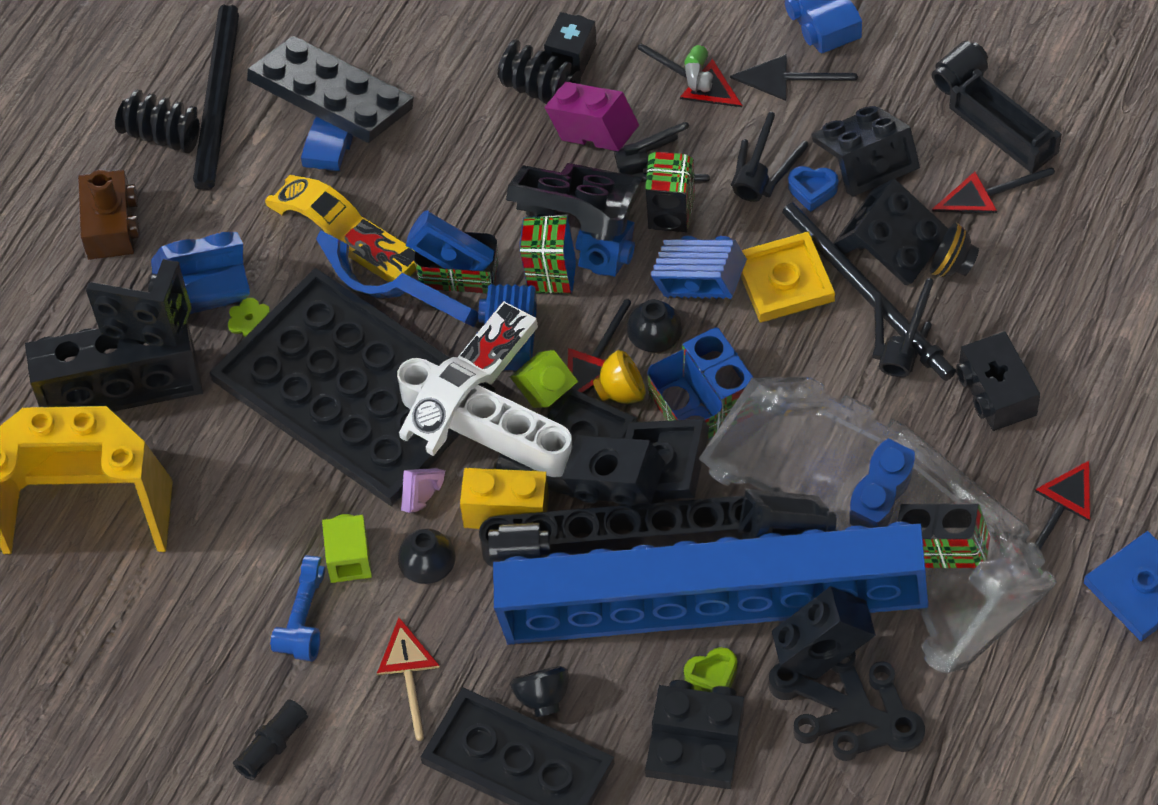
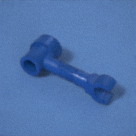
[270,555,326,662]

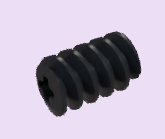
[497,39,582,104]
[115,89,200,154]

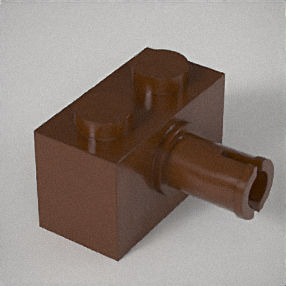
[78,170,140,260]

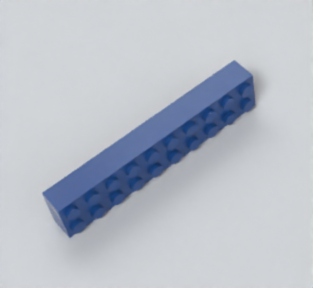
[493,522,929,645]

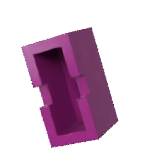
[544,82,639,151]

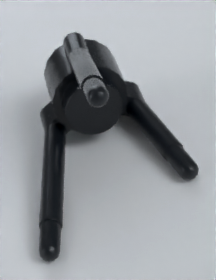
[731,112,809,202]
[614,122,710,182]
[872,278,934,377]

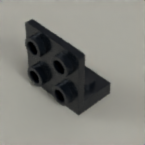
[811,106,920,197]
[833,178,948,285]
[86,259,192,347]

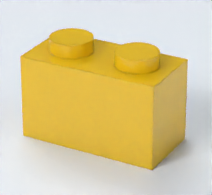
[460,468,549,529]

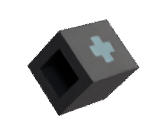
[544,12,597,77]

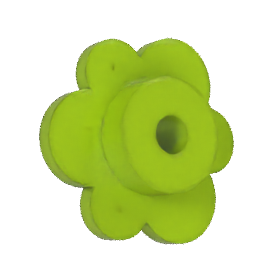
[228,297,270,337]

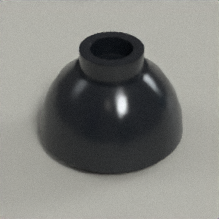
[627,299,682,352]
[398,529,456,584]
[510,666,569,717]

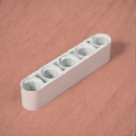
[397,358,573,477]

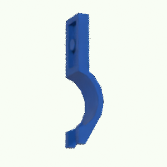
[316,230,479,327]

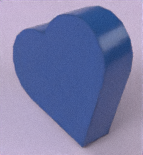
[788,166,839,212]

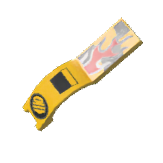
[265,175,416,282]

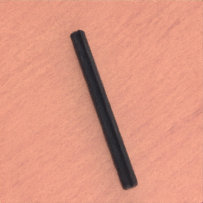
[193,4,239,190]

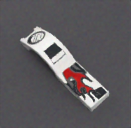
[399,301,538,456]

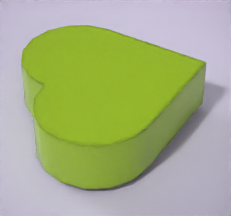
[684,647,738,692]

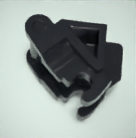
[738,487,837,539]

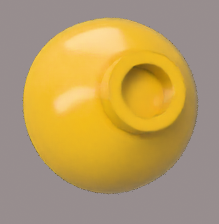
[593,350,646,404]

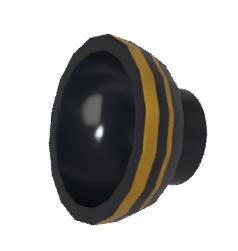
[930,222,979,277]

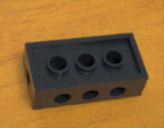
[25,322,203,412]

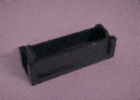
[949,68,1062,174]

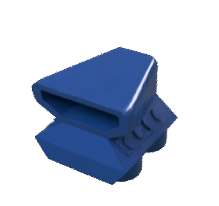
[151,232,250,314]

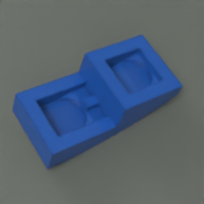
[301,116,353,171]

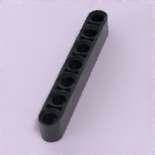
[479,496,744,567]

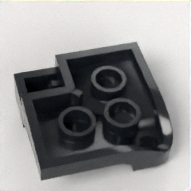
[506,163,643,241]

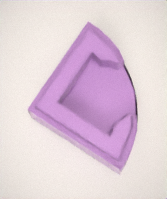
[401,468,445,513]

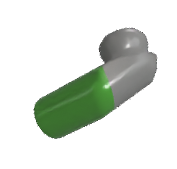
[684,45,713,92]

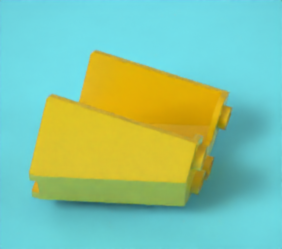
[0,406,173,554]

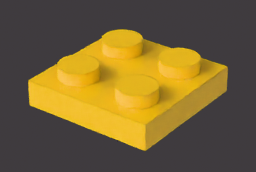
[741,231,835,323]

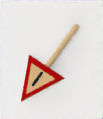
[377,617,440,741]

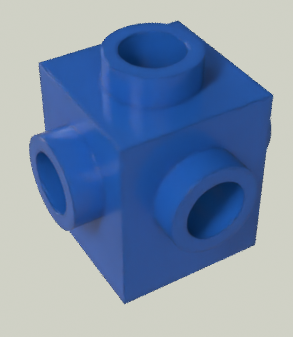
[575,220,635,277]

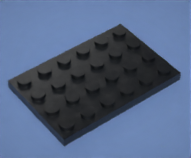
[209,268,496,507]

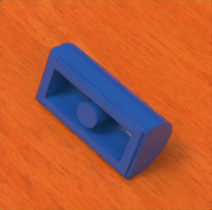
[405,210,494,271]

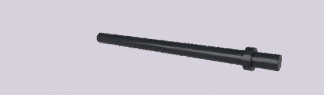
[782,202,956,381]

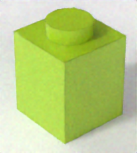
[510,350,578,408]
[322,514,372,583]

